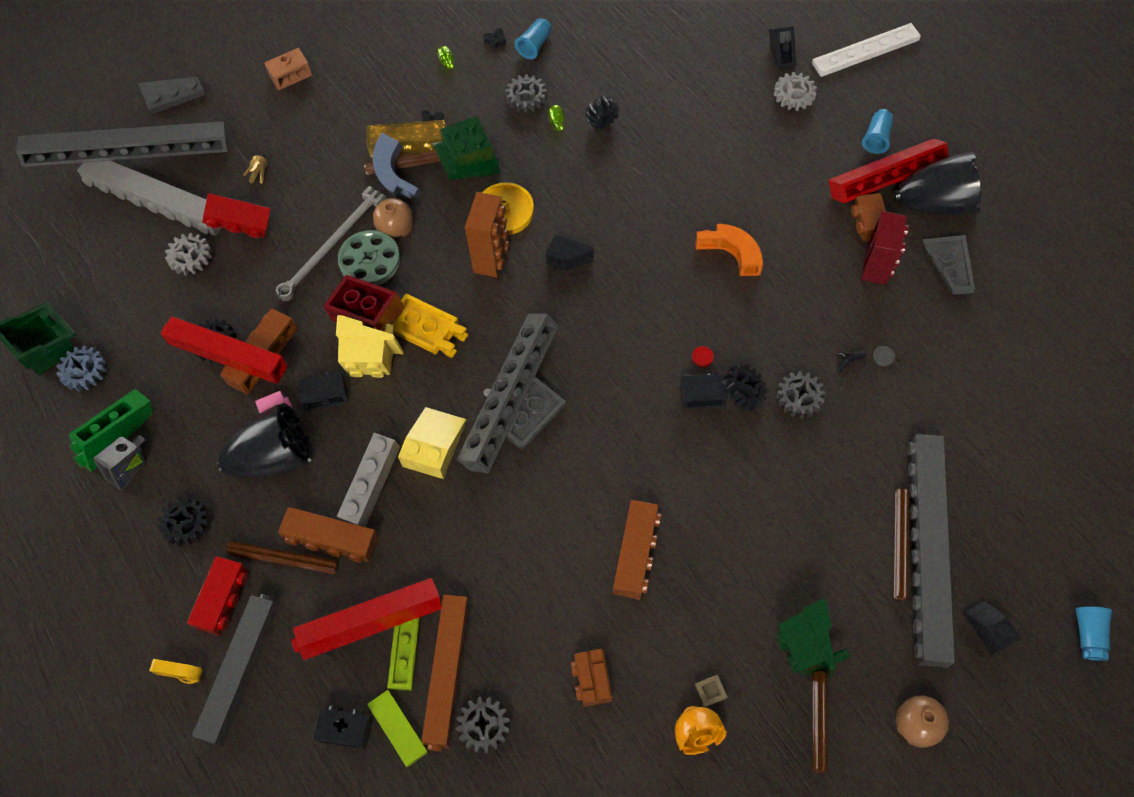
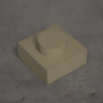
[694,675,728,708]

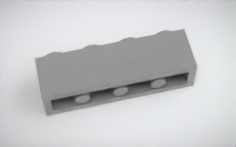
[337,433,400,527]

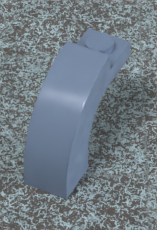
[373,133,422,199]

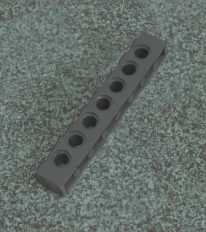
[457,314,559,473]

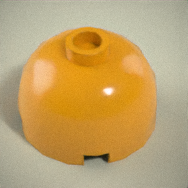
[674,706,727,755]

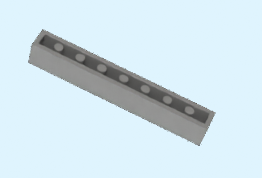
[77,161,221,236]

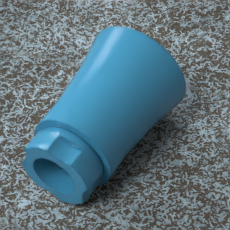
[515,18,552,59]
[862,109,893,154]
[1075,607,1112,661]

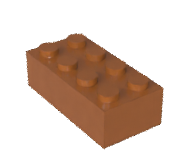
[465,192,510,278]

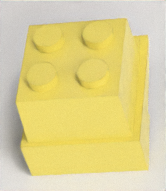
[336,315,403,378]

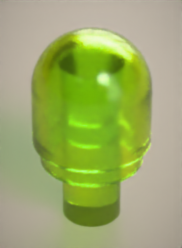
[437,46,454,69]
[548,105,565,131]

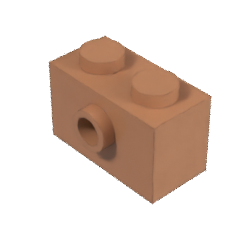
[265,48,312,91]

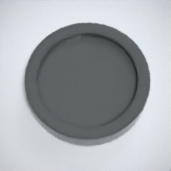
[872,346,895,367]

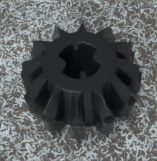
[585,96,619,130]

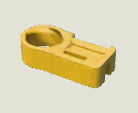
[149,659,203,684]

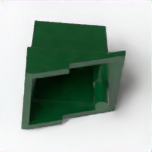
[432,116,500,181]
[0,302,77,376]
[776,598,850,679]

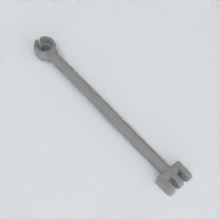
[276,186,386,301]

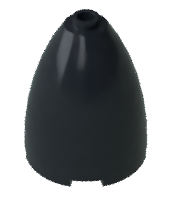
[895,151,981,216]
[217,403,313,478]

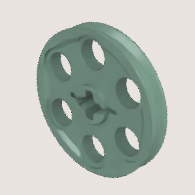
[338,230,400,286]

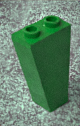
[68,389,153,472]

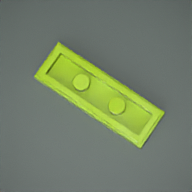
[387,618,420,691]
[367,690,428,768]

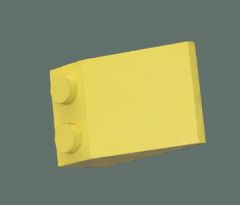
[398,407,467,479]

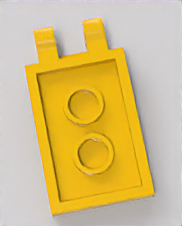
[393,294,468,358]

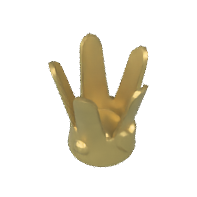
[243,156,268,184]

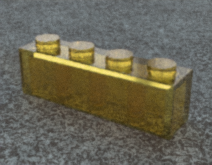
[367,120,446,157]

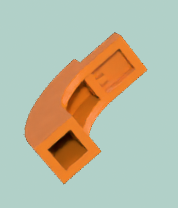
[695,224,763,276]

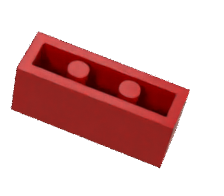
[202,193,270,238]
[187,556,248,636]

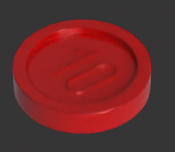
[692,346,714,367]

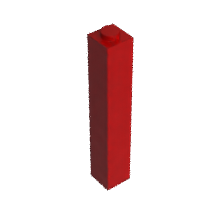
[160,316,288,384]
[291,578,441,661]

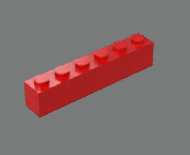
[829,139,949,203]

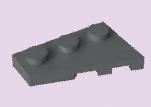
[138,77,205,115]
[922,235,975,295]
[506,377,566,451]

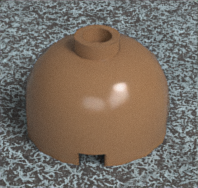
[373,198,414,239]
[895,696,949,748]

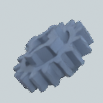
[56,346,107,391]

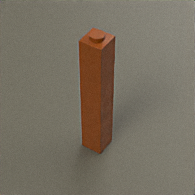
[422,595,469,752]

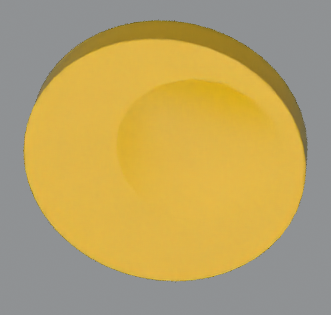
[482,183,534,235]

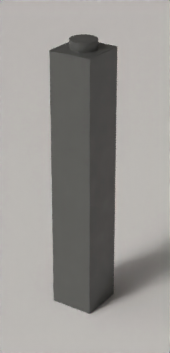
[192,594,279,747]

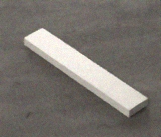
[812,23,921,77]

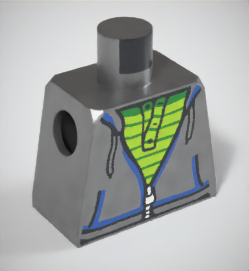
[93,435,148,491]

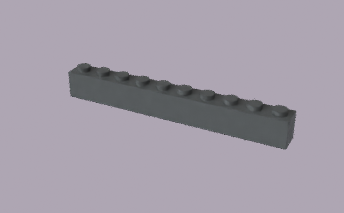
[16,121,228,167]
[907,434,955,668]

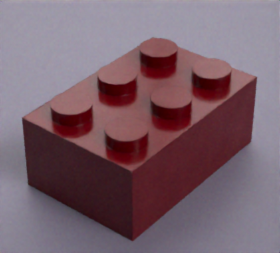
[861,211,909,285]
[323,275,405,332]

